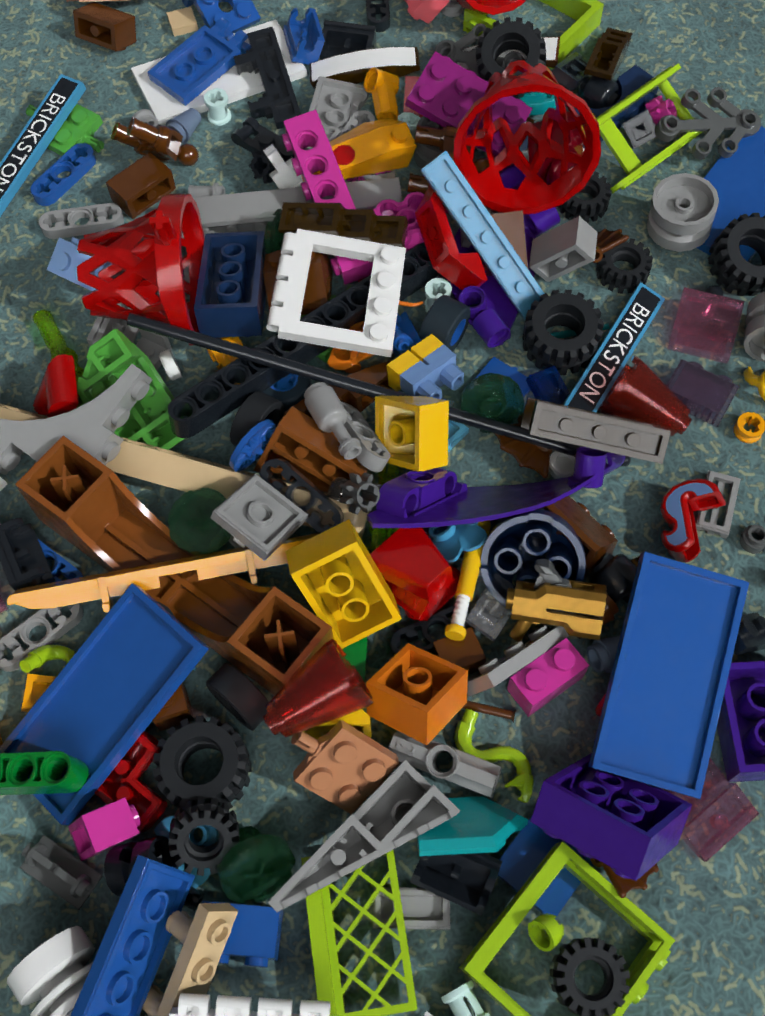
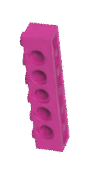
[281,110,373,285]

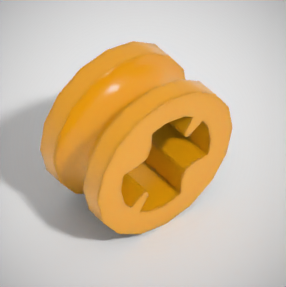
[734,412,765,443]

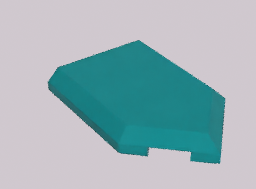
[417,796,528,856]

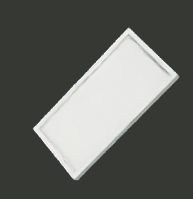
[131,19,307,126]

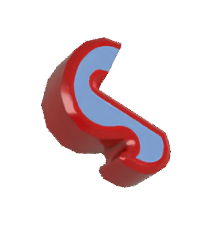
[660,478,727,562]

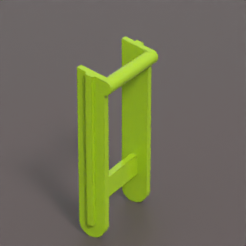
[596,63,704,194]

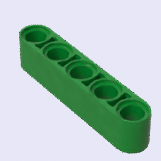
[0,751,89,795]

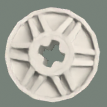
[7,926,95,1016]

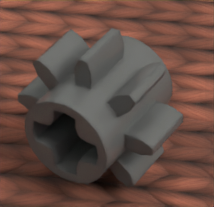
[339,473,382,515]

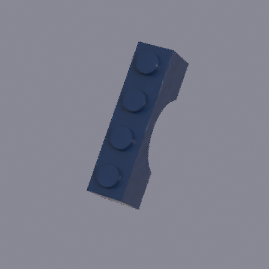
[575,65,659,149]

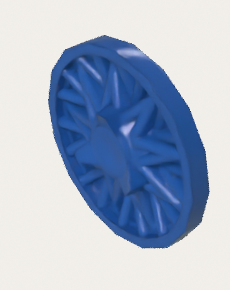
[229,419,276,472]

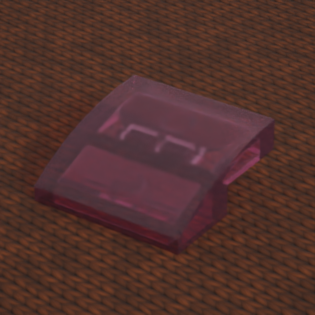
[667,287,745,364]
[661,758,759,862]

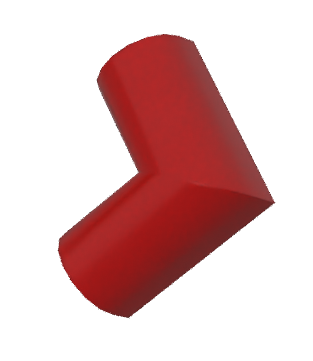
[33,354,79,417]
[95,730,167,833]

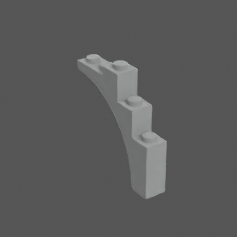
[0,364,153,475]

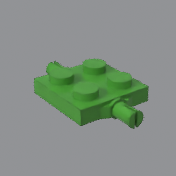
[26,104,104,156]

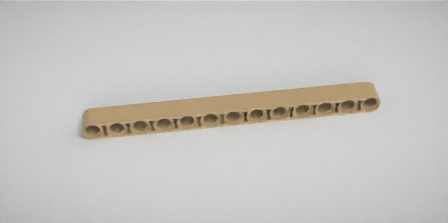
[0,403,368,539]

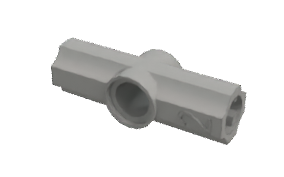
[389,731,502,798]

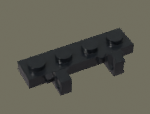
[234,26,301,129]

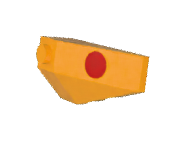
[301,118,417,181]

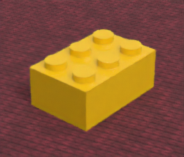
[285,519,402,650]

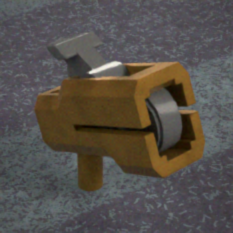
[505,559,607,642]

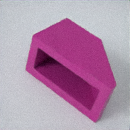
[68,797,140,861]

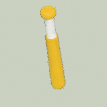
[444,520,491,641]

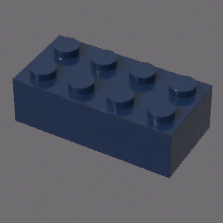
[194,231,268,338]

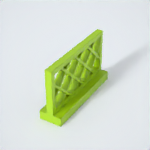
[301,850,418,1016]

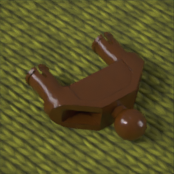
[111,117,199,166]
[407,124,489,194]

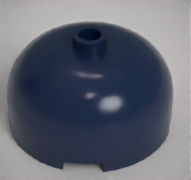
[480,509,586,607]

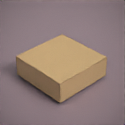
[166,7,199,37]

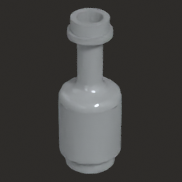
[304,382,362,460]

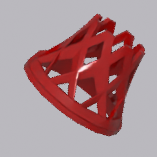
[453,60,601,215]
[77,194,205,346]

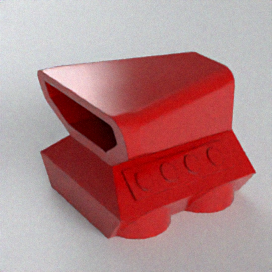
[370,528,460,621]

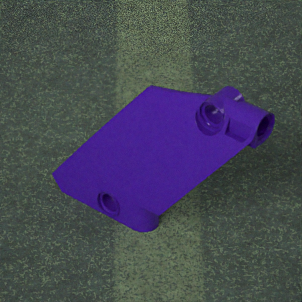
[444,164,560,348]
[367,447,625,528]

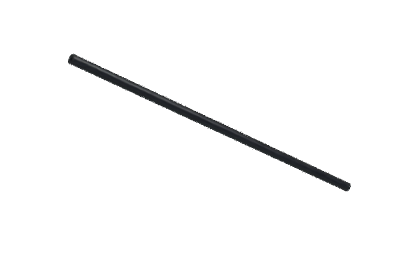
[127,313,582,457]

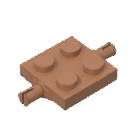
[291,719,399,814]

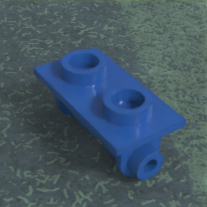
[393,311,422,358]

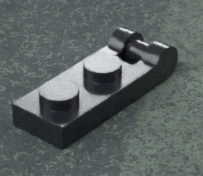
[552,52,592,91]
[231,117,295,162]

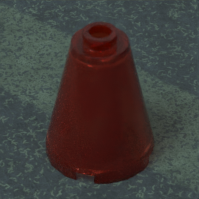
[599,355,692,436]
[263,638,374,738]

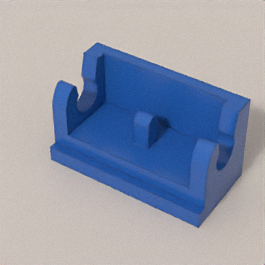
[283,8,325,65]

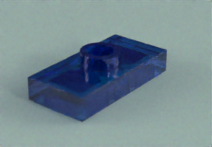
[526,366,570,405]

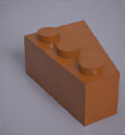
[253,406,368,497]

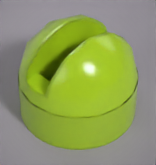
[528,913,564,952]

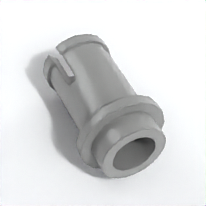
[188,183,226,198]

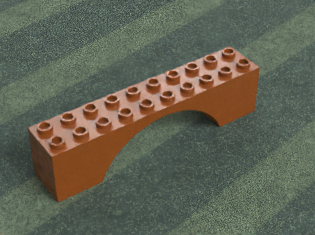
[15,436,336,709]

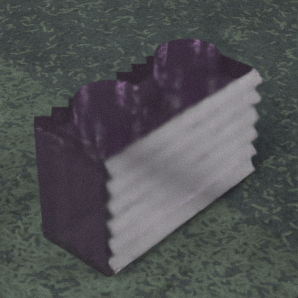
[660,359,740,427]

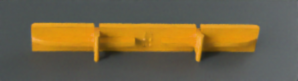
[7,533,320,613]

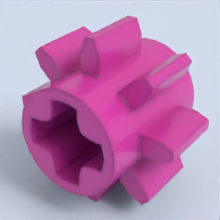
[645,95,677,127]

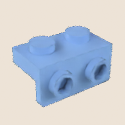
[47,236,112,291]

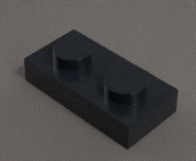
[734,612,765,655]

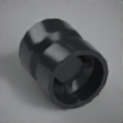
[104,836,179,896]

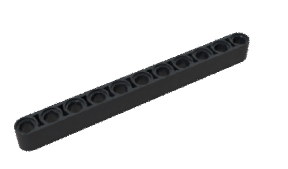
[168,242,438,438]

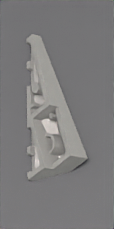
[268,760,460,912]

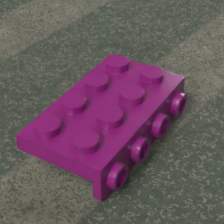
[405,51,533,157]

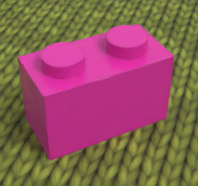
[507,637,589,717]

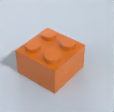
[366,643,468,745]

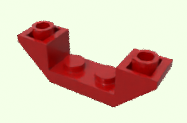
[415,185,488,290]

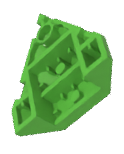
[77,329,186,450]

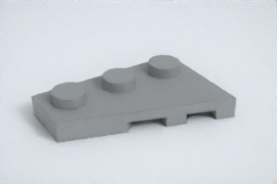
[467,625,569,697]

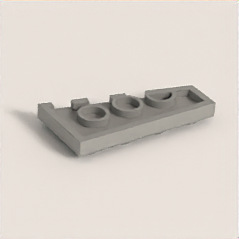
[303,76,370,150]

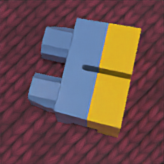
[387,334,464,399]

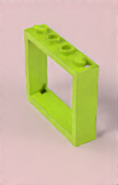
[463,0,604,69]
[459,841,676,1016]

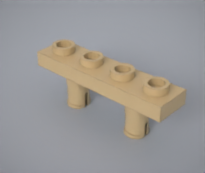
[142,903,238,1016]

